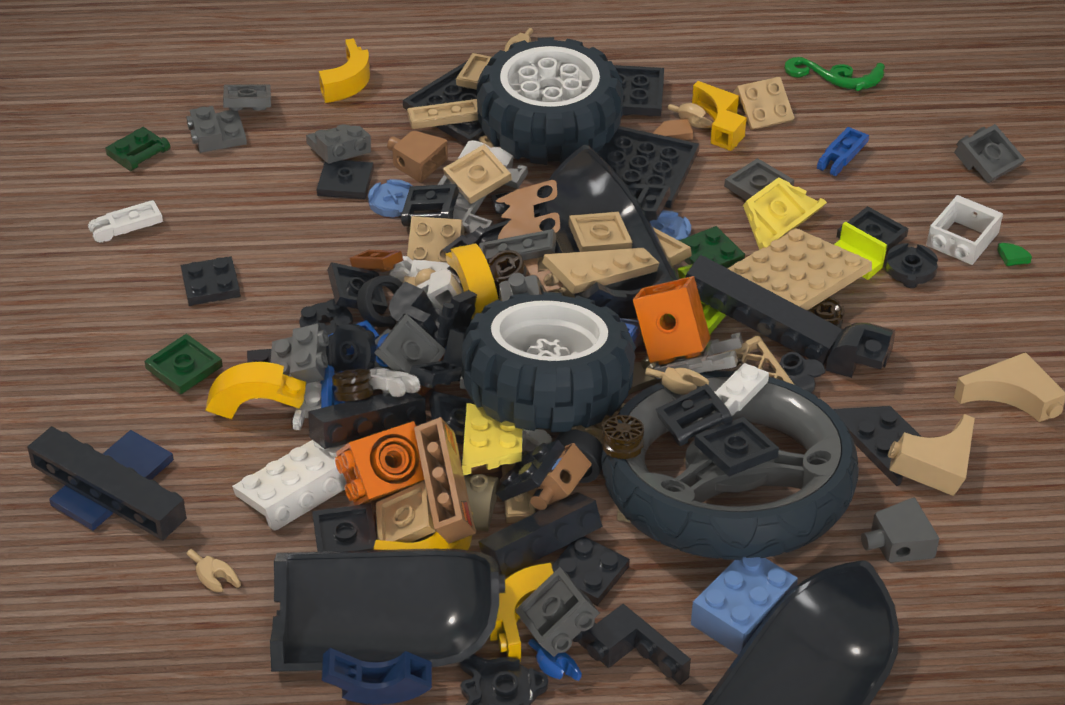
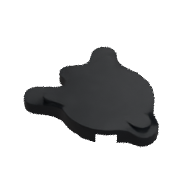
[459,654,548,705]

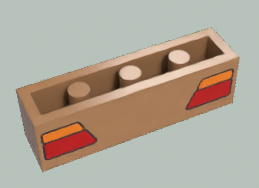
[414,417,476,544]

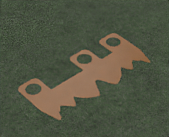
[496,180,564,292]

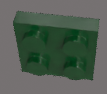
[679,226,745,269]
[144,333,223,394]

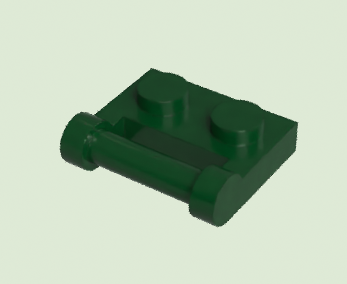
[105,127,171,171]

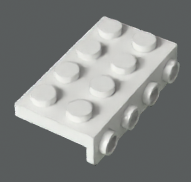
[232,440,347,530]

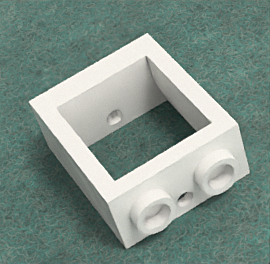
[926,195,1003,265]

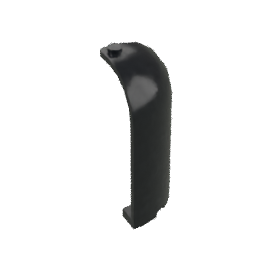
[539,145,679,319]
[270,548,505,672]
[702,560,899,705]

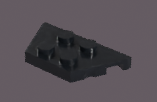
[833,406,922,486]

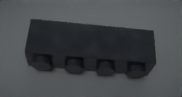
[308,392,426,449]
[478,492,603,576]

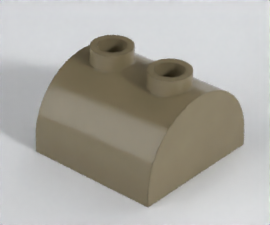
[464,474,499,532]

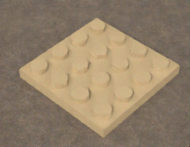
[728,228,872,310]

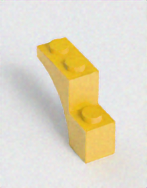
[692,81,747,151]

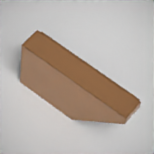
[653,119,693,140]

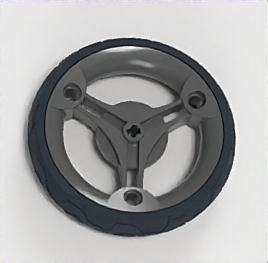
[601,371,859,560]

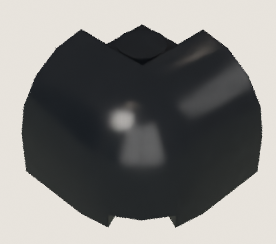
[389,282,441,339]
[825,323,895,378]

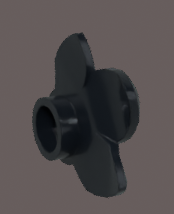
[779,352,826,393]

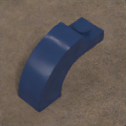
[322,648,432,705]

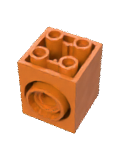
[633,276,710,365]
[335,421,425,505]

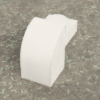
[417,270,464,310]

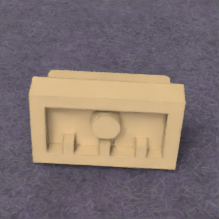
[733,77,794,130]
[407,216,465,263]

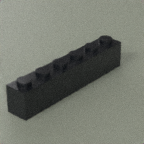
[685,255,842,365]
[27,426,187,541]

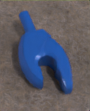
[528,639,582,681]

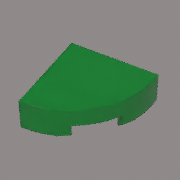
[997,243,1032,266]

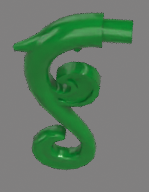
[784,57,885,91]

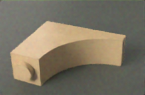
[954,352,1065,422]
[888,414,975,496]

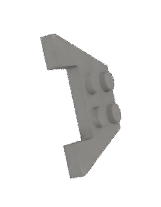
[437,165,528,234]
[654,332,743,379]

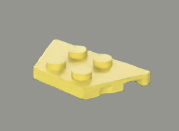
[743,178,827,250]
[462,403,523,475]

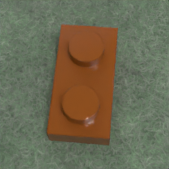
[350,249,404,272]

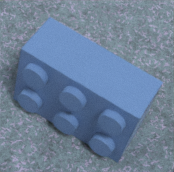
[691,557,798,655]

